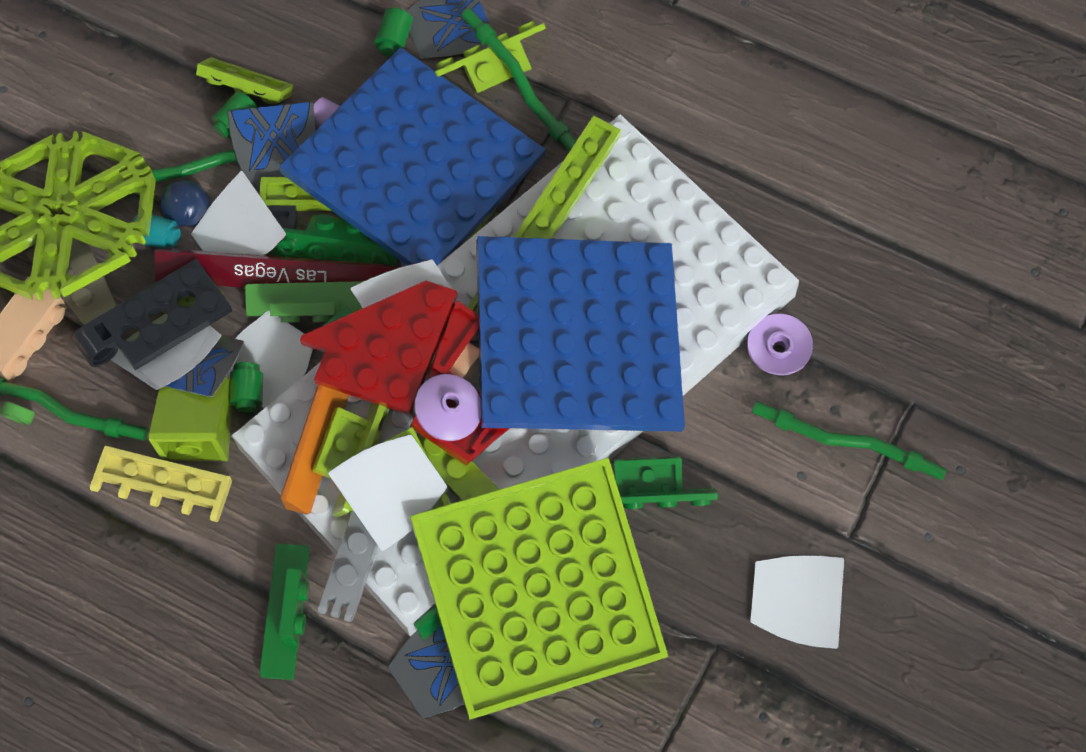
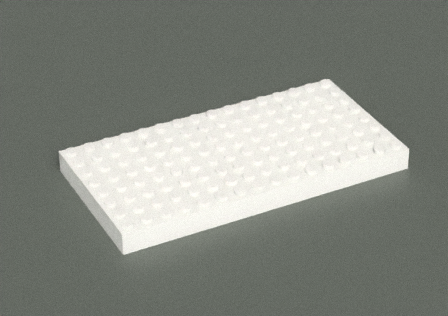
[232,114,799,637]

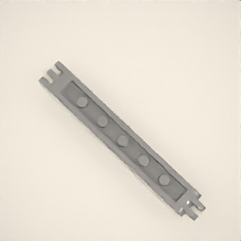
[318,408,417,622]

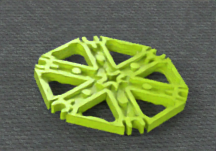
[0,131,156,301]

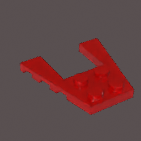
[410,301,510,466]

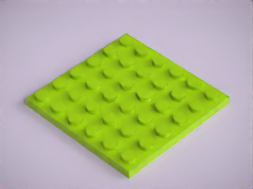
[410,457,669,720]

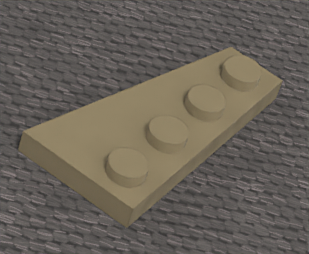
[25,238,117,325]

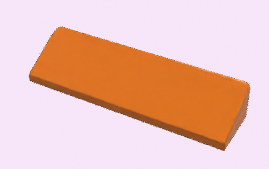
[280,385,349,515]

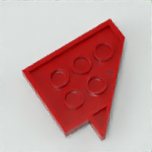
[300,280,458,415]

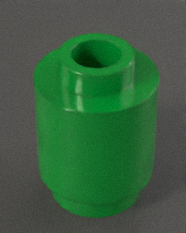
[230,362,263,413]

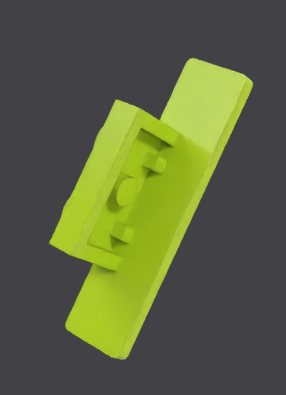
[434,20,546,94]
[312,402,390,517]

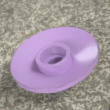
[747,314,813,375]
[414,374,481,441]

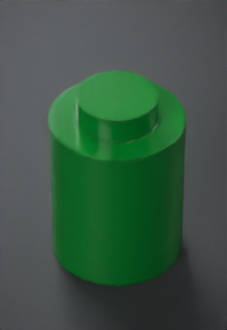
[374,8,413,57]
[212,91,258,139]

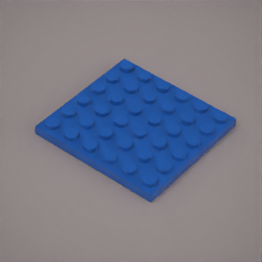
[280,47,546,266]
[476,236,685,432]

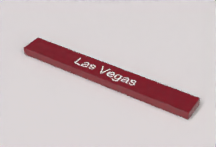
[155,248,405,288]

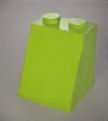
[149,376,232,462]

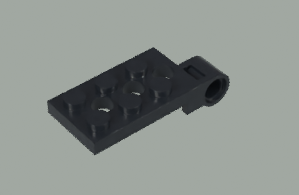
[73,259,232,370]

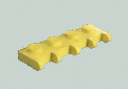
[90,446,232,522]

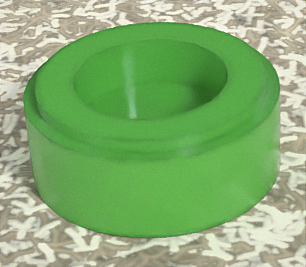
[0,401,35,425]

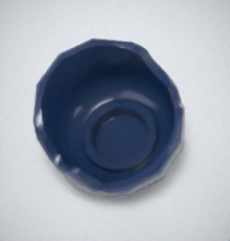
[160,180,210,227]

